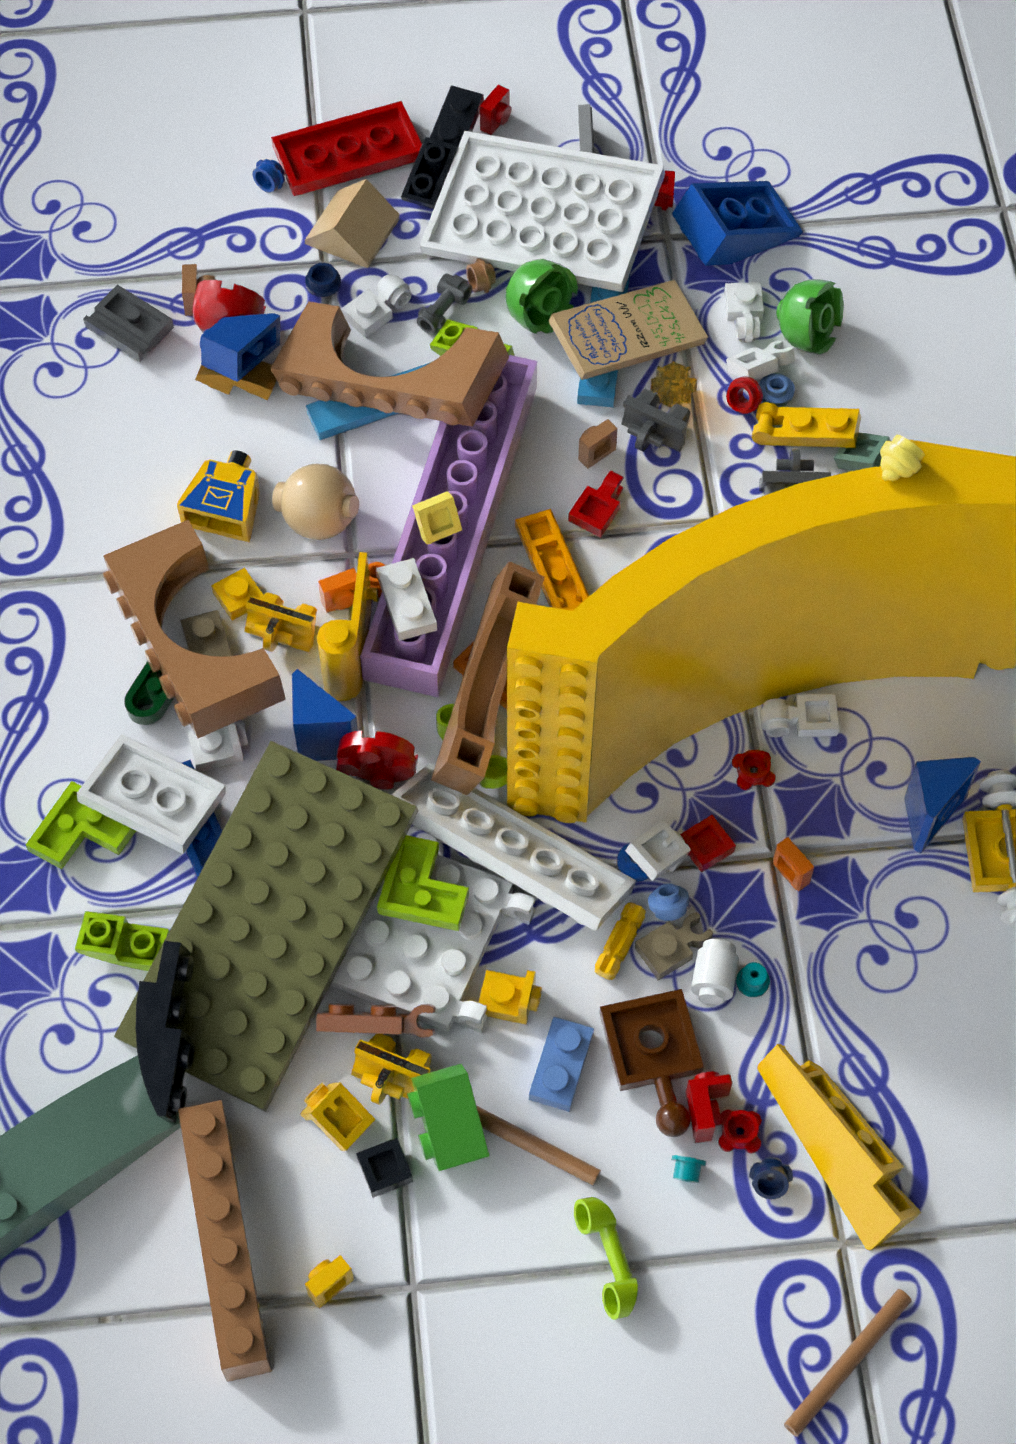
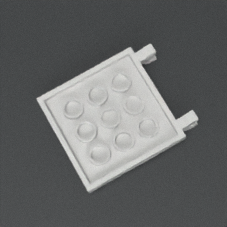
[330,855,535,1033]

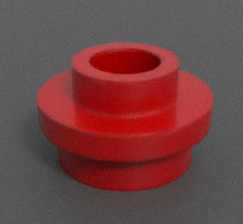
[726,376,763,414]

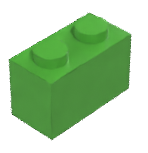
[407,1064,489,1171]

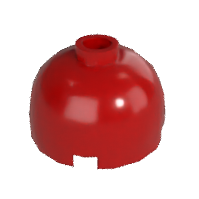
[192,280,266,333]

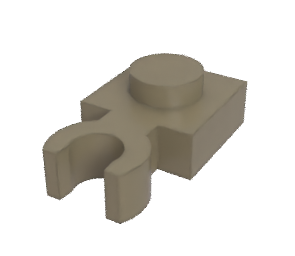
[635,912,713,980]

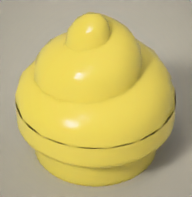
[880,434,925,481]

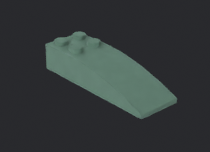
[0,1055,181,1260]

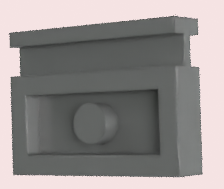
[83,284,174,362]

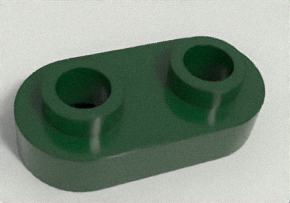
[124,661,175,725]

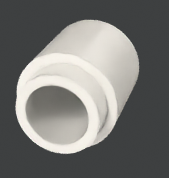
[691,939,739,1005]

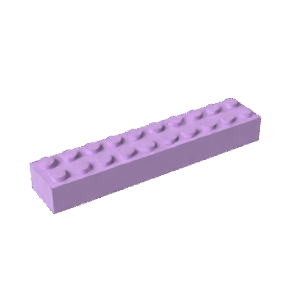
[360,355,537,697]

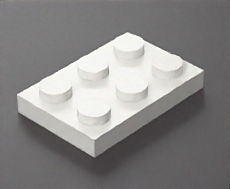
[77,734,226,854]

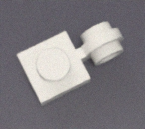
[724,282,764,343]

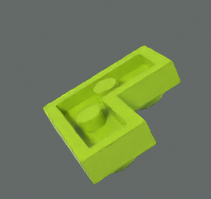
[25,781,136,869]
[377,835,469,931]

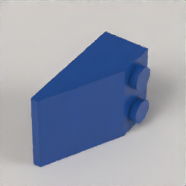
[672,181,803,266]

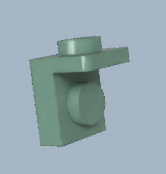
[834,432,891,471]

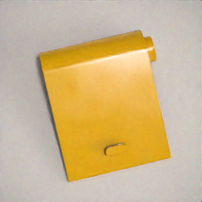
[317,552,378,701]

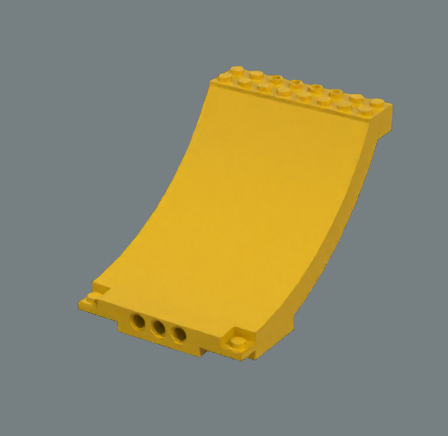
[507,440,1016,823]

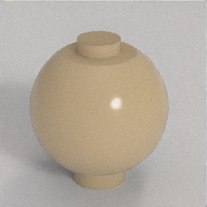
[272,463,359,540]

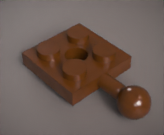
[599,989,704,1137]

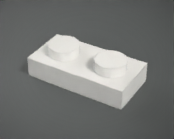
[376,558,437,641]

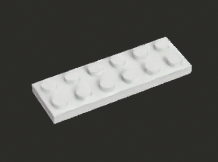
[392,762,636,931]

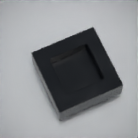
[356,1138,413,1198]

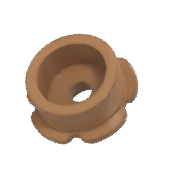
[466,258,496,293]

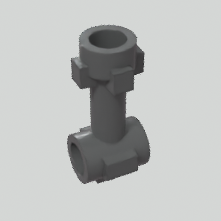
[417,273,472,334]

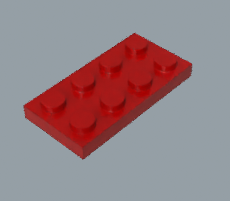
[271,101,422,196]

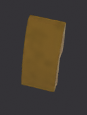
[195,361,276,401]

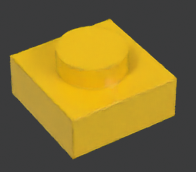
[211,567,264,621]
[305,1255,354,1309]

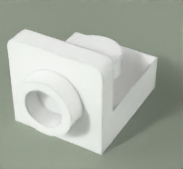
[187,721,248,772]
[625,820,691,881]

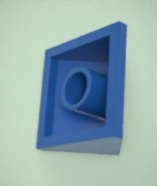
[292,669,358,761]
[904,757,981,854]

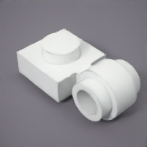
[341,274,412,338]
[760,694,840,738]

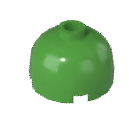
[505,259,578,334]
[776,279,844,354]

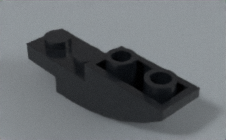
[401,85,484,209]
[135,941,195,1123]

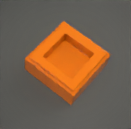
[773,837,814,891]

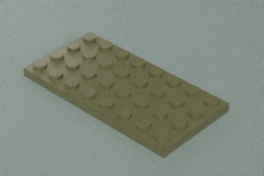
[114,741,419,1112]

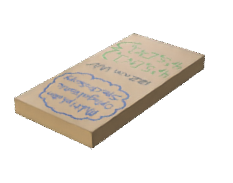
[549,280,708,380]

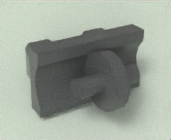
[621,388,691,452]
[759,449,831,496]

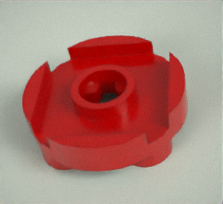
[336,731,418,790]

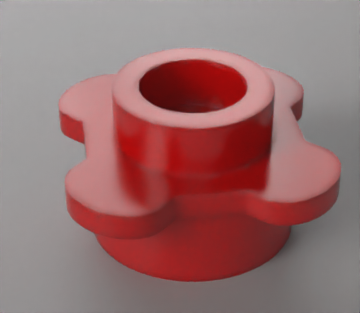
[732,750,776,790]
[718,1109,762,1154]

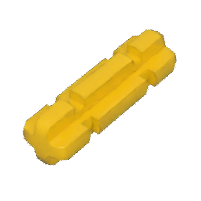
[595,902,646,980]

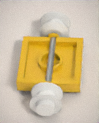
[962,770,1016,929]

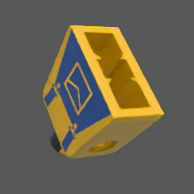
[177,450,260,542]

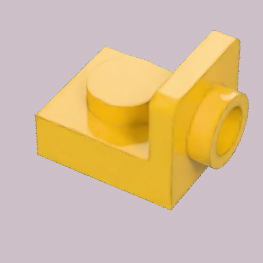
[478,970,542,1025]
[300,1082,376,1151]

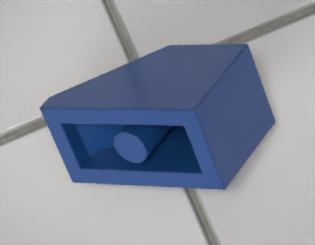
[200,313,280,382]

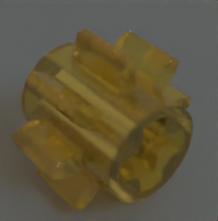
[650,361,697,407]

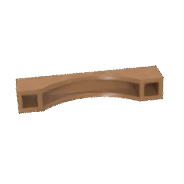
[431,561,544,795]
[178,1100,272,1382]

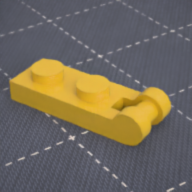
[751,402,861,448]

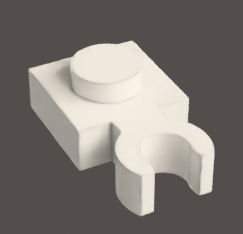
[726,340,795,382]

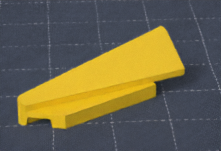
[757,1044,921,1250]

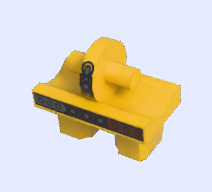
[244,592,317,652]
[351,1034,432,1105]

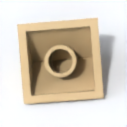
[305,179,400,268]

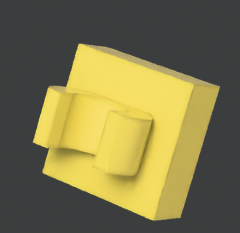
[412,491,462,545]

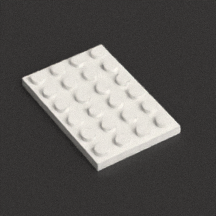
[420,131,665,292]

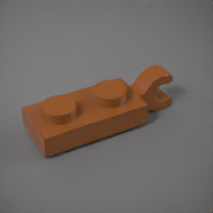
[316,1004,436,1038]

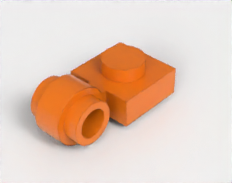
[318,562,385,613]

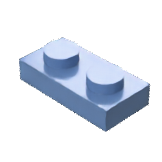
[528,1017,594,1112]

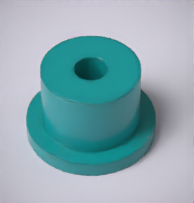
[736,962,770,997]
[671,1155,706,1183]

